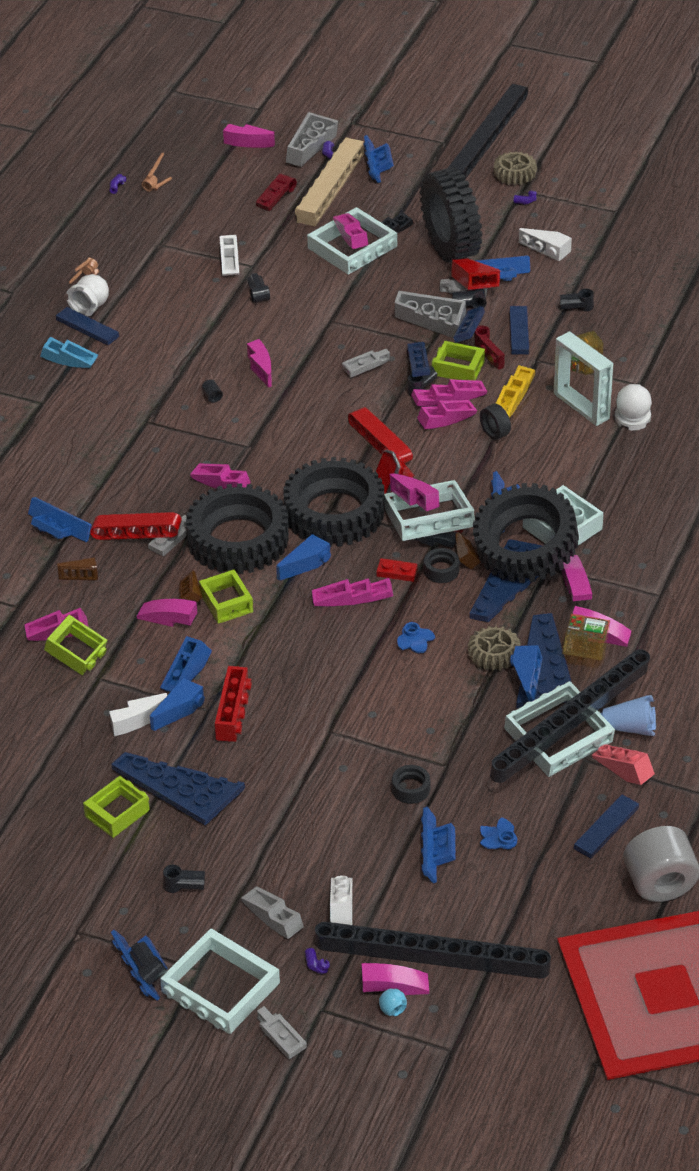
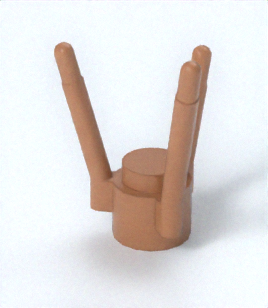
[141,153,172,192]
[69,257,99,284]

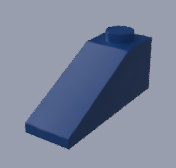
[276,534,331,580]
[160,636,212,692]
[511,645,543,702]
[150,678,205,731]

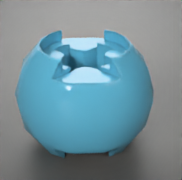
[379,988,407,1016]

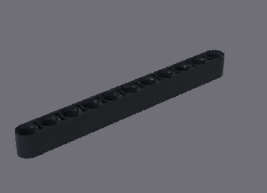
[448,83,528,180]
[490,649,650,783]
[315,922,551,979]

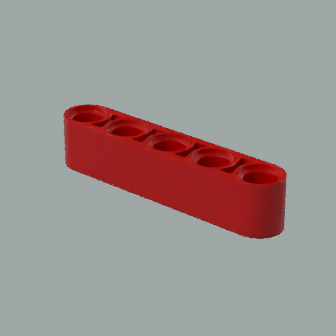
[348,407,413,464]
[90,512,182,540]

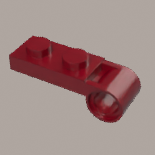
[255,173,297,212]
[474,325,505,370]

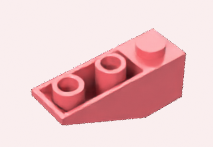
[592,744,655,785]

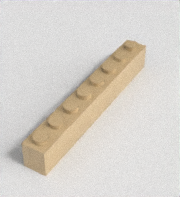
[295,138,364,226]

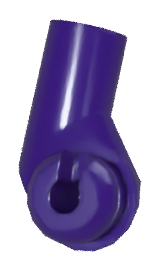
[322,141,334,160]
[110,174,126,194]
[513,190,537,205]
[305,948,330,974]

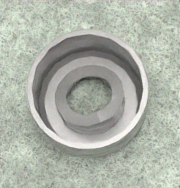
[623,826,699,902]

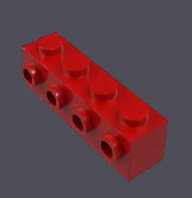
[215,666,252,742]

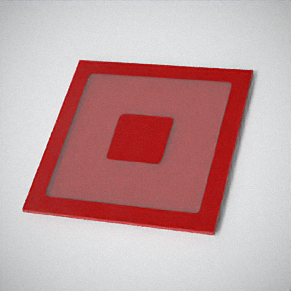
[557,911,699,1080]

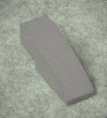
[241,887,304,939]

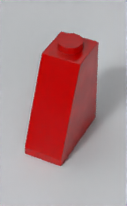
[451,258,500,290]

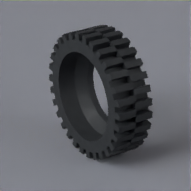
[420,167,482,263]
[283,457,384,547]
[186,483,289,574]
[473,483,579,583]

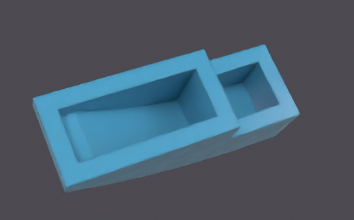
[40,337,98,368]

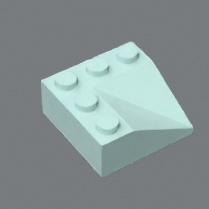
[523,485,603,545]

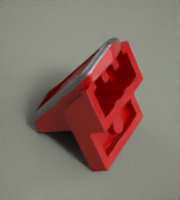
[375,448,415,499]

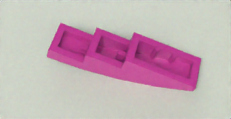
[412,379,487,406]
[561,555,592,601]
[312,578,393,606]

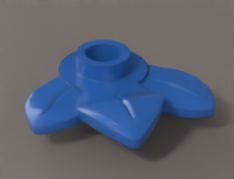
[397,622,435,653]
[480,817,517,849]

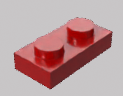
[377,558,418,582]

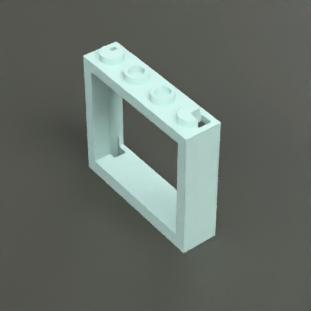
[307,207,397,275]
[554,331,613,426]
[384,480,475,541]
[504,681,615,777]
[160,929,280,1034]

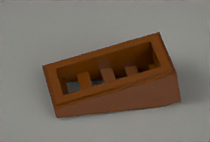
[456,532,481,569]
[57,557,98,580]
[179,570,203,602]

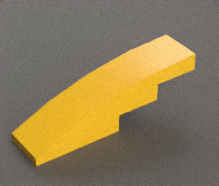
[496,365,535,418]

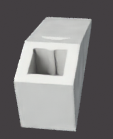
[519,228,572,261]
[330,876,352,925]

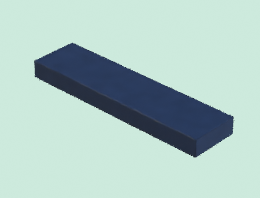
[453,306,485,343]
[510,306,529,354]
[56,307,119,345]
[407,342,430,377]
[574,794,639,859]

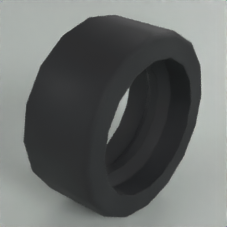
[480,403,511,440]
[423,548,460,583]
[391,765,431,804]

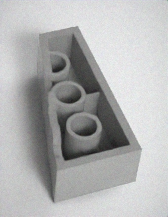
[286,112,338,167]
[395,291,466,338]

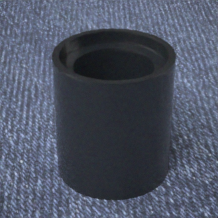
[201,379,223,403]

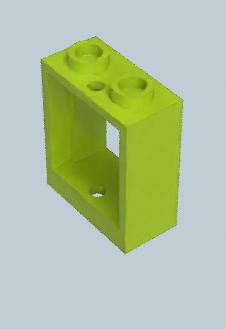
[431,341,485,381]
[199,570,253,624]
[44,615,107,675]
[83,776,149,838]

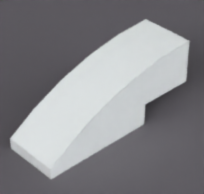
[220,235,239,276]
[109,693,167,736]

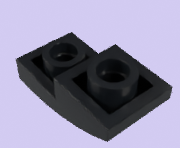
[381,212,414,233]
[415,531,457,548]

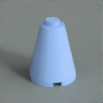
[600,695,656,736]

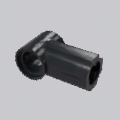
[247,273,270,303]
[452,288,487,308]
[560,288,594,311]
[408,366,437,396]
[163,864,205,893]
[130,941,167,985]

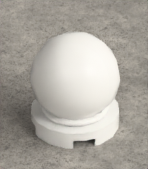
[66,274,109,317]
[615,384,652,430]

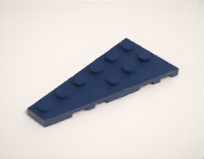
[470,539,542,622]
[516,613,572,709]
[111,752,245,825]

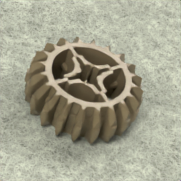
[493,151,537,186]
[468,626,520,672]

